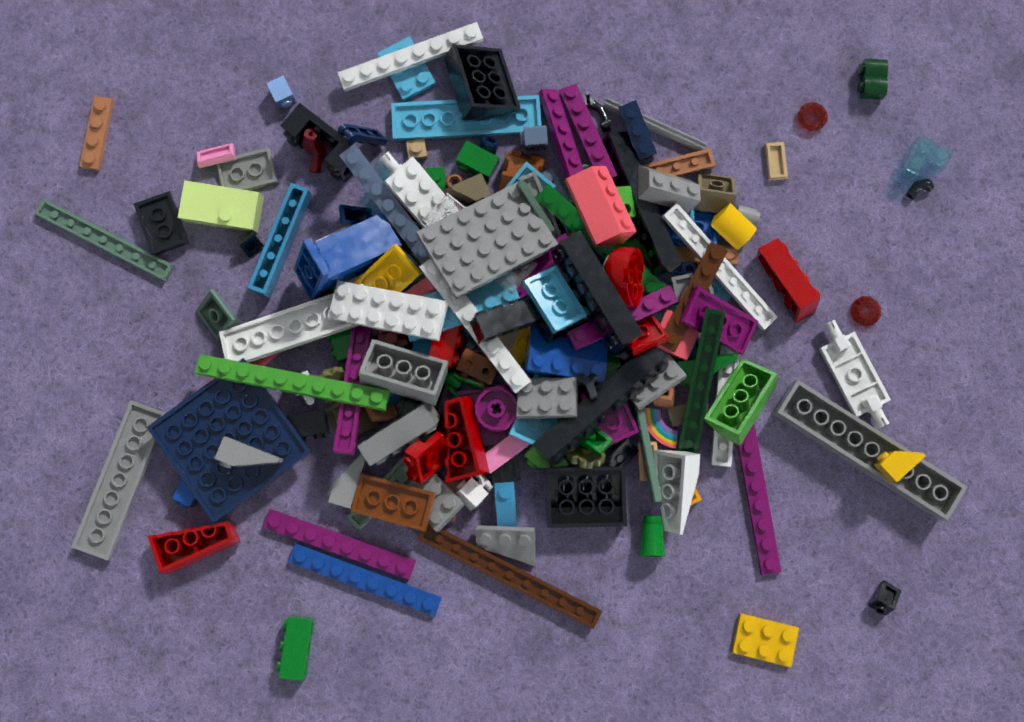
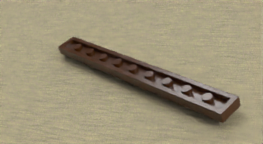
[418,524,602,629]

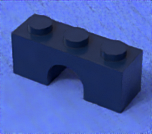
[618,100,657,162]

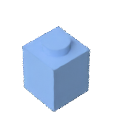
[267,75,296,109]

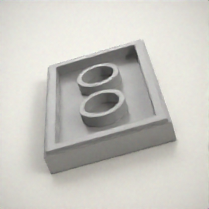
[216,147,279,191]

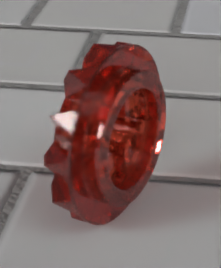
[797,102,828,132]
[850,296,882,326]

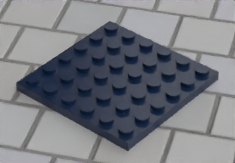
[146,358,312,523]

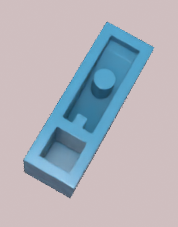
[494,482,517,527]

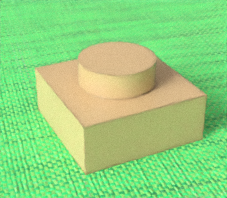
[406,138,427,160]

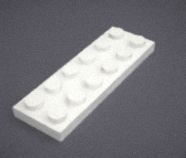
[327,281,449,341]

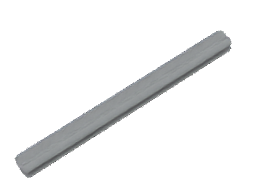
[603,98,707,151]

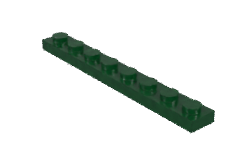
[678,307,726,454]

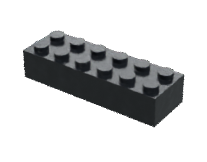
[552,230,643,354]

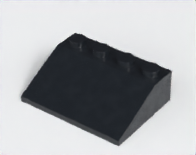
[444,44,521,121]
[546,466,627,528]

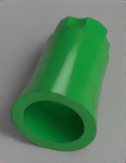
[638,516,666,557]

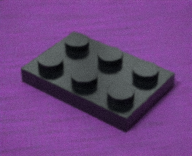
[134,191,190,256]

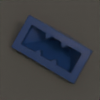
[339,204,372,225]

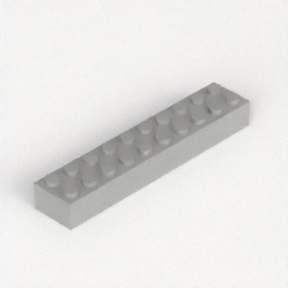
[773,380,967,520]

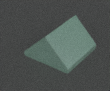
[196,289,242,341]

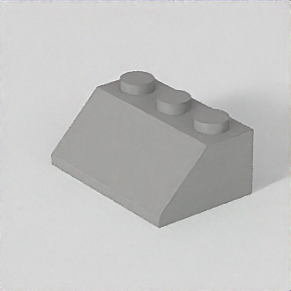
[638,165,701,213]

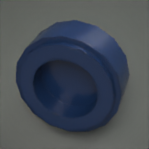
[480,137,499,155]

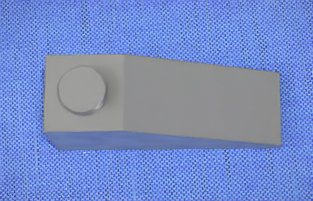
[214,436,283,469]
[327,453,367,509]

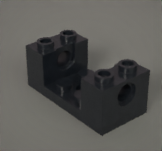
[280,103,353,182]

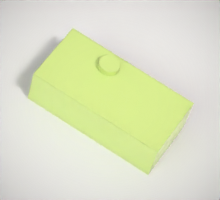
[178,180,264,233]

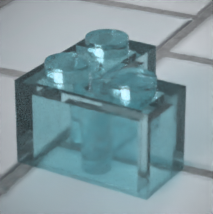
[896,135,954,182]

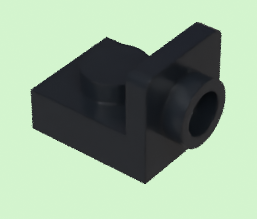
[868,580,901,616]

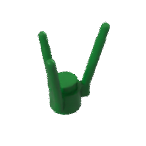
[444,371,485,398]

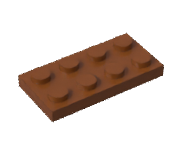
[350,473,436,532]

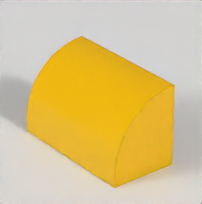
[711,203,757,250]

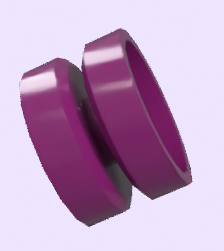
[475,387,517,432]

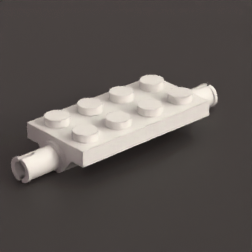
[379,151,459,228]
[819,320,891,428]

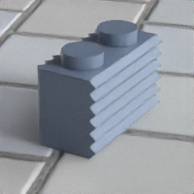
[520,125,548,151]

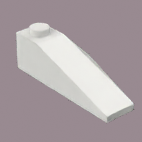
[654,450,700,535]

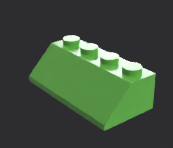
[704,358,778,445]

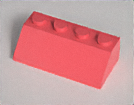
[564,166,636,247]

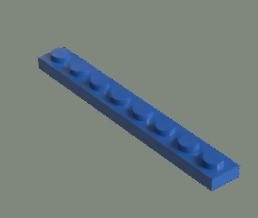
[288,543,442,616]

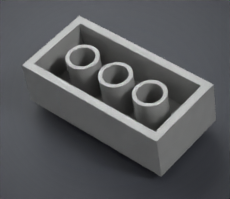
[359,339,448,406]
[357,402,441,466]

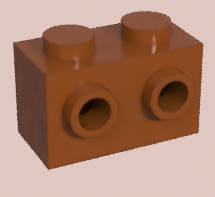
[456,348,498,388]

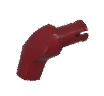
[302,128,326,173]

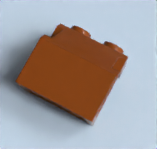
[499,150,545,191]

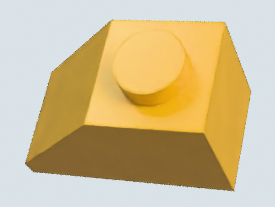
[874,451,926,483]

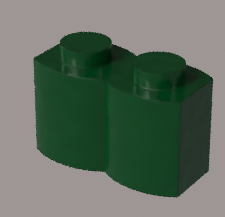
[857,58,888,100]

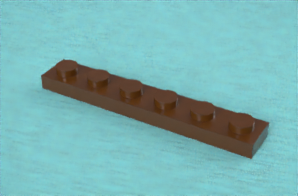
[660,241,728,352]

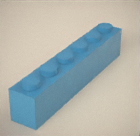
[247,183,313,298]

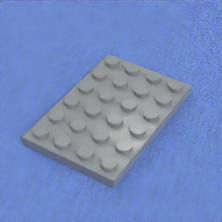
[416,182,558,299]

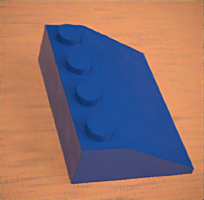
[523,324,607,384]

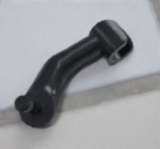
[584,92,612,133]

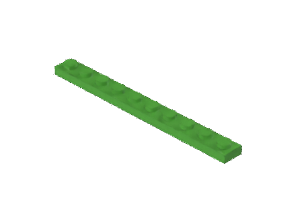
[195,354,390,411]

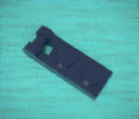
[338,124,388,146]

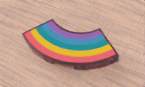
[644,407,679,450]

